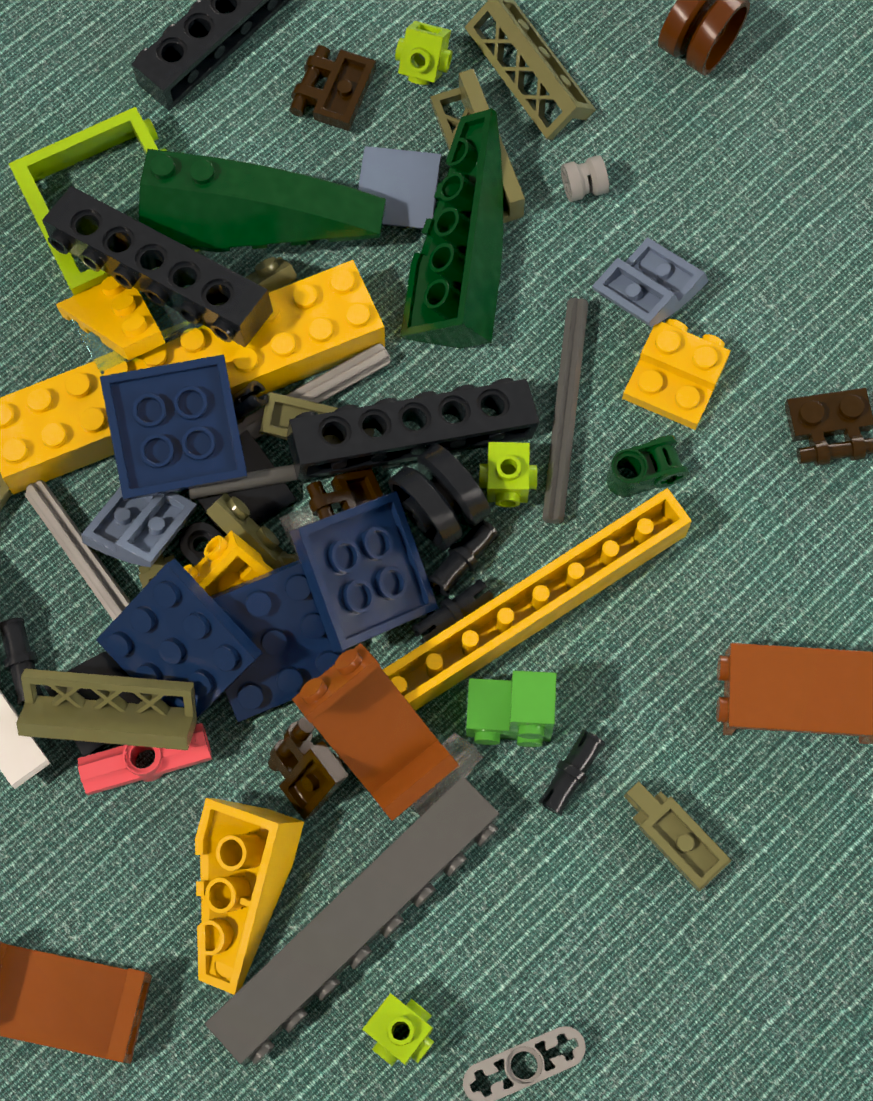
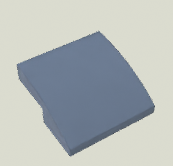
[358,146,442,230]
[592,237,709,327]
[81,486,197,567]

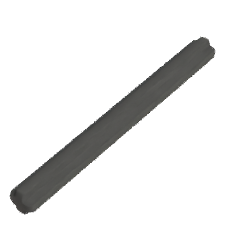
[542,298,588,524]

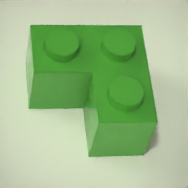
[466,670,557,747]

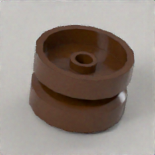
[658,0,750,76]

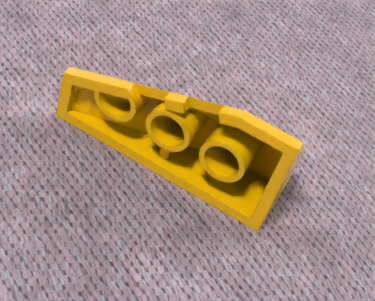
[195,798,304,995]

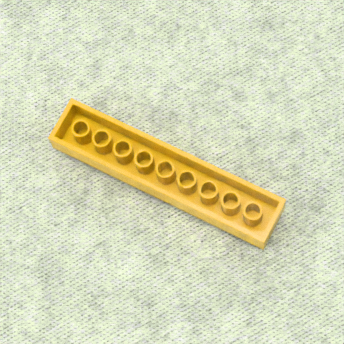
[0,260,385,495]

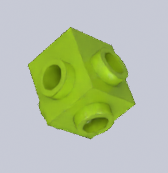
[395,21,453,85]
[479,442,537,508]
[362,993,434,1067]

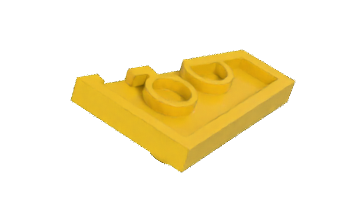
[56,276,166,361]

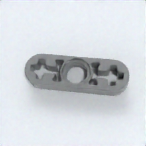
[463,1026,586,1101]

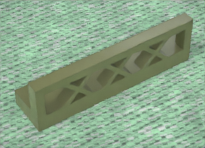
[464,0,596,140]
[430,69,525,223]
[16,669,197,750]

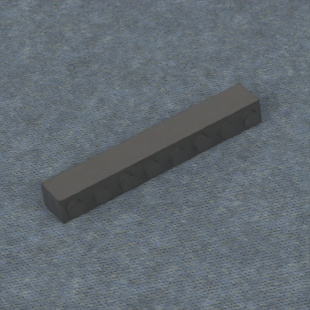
[204,776,499,1065]

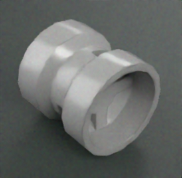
[561,155,609,202]

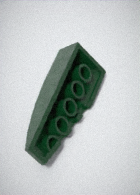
[400,108,503,349]
[139,149,386,252]

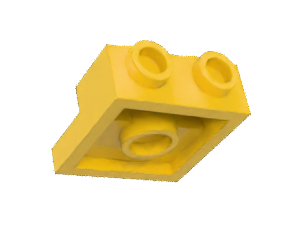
[622,319,731,430]
[183,530,274,596]

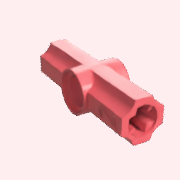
[77,723,213,796]

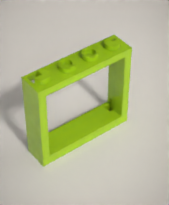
[8,107,200,296]

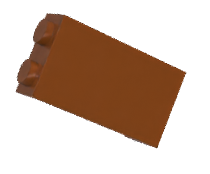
[292,643,459,821]
[716,643,873,744]
[0,942,152,1064]

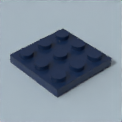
[100,354,247,501]
[289,491,438,652]
[96,558,263,719]
[210,560,346,722]

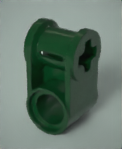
[606,435,689,497]

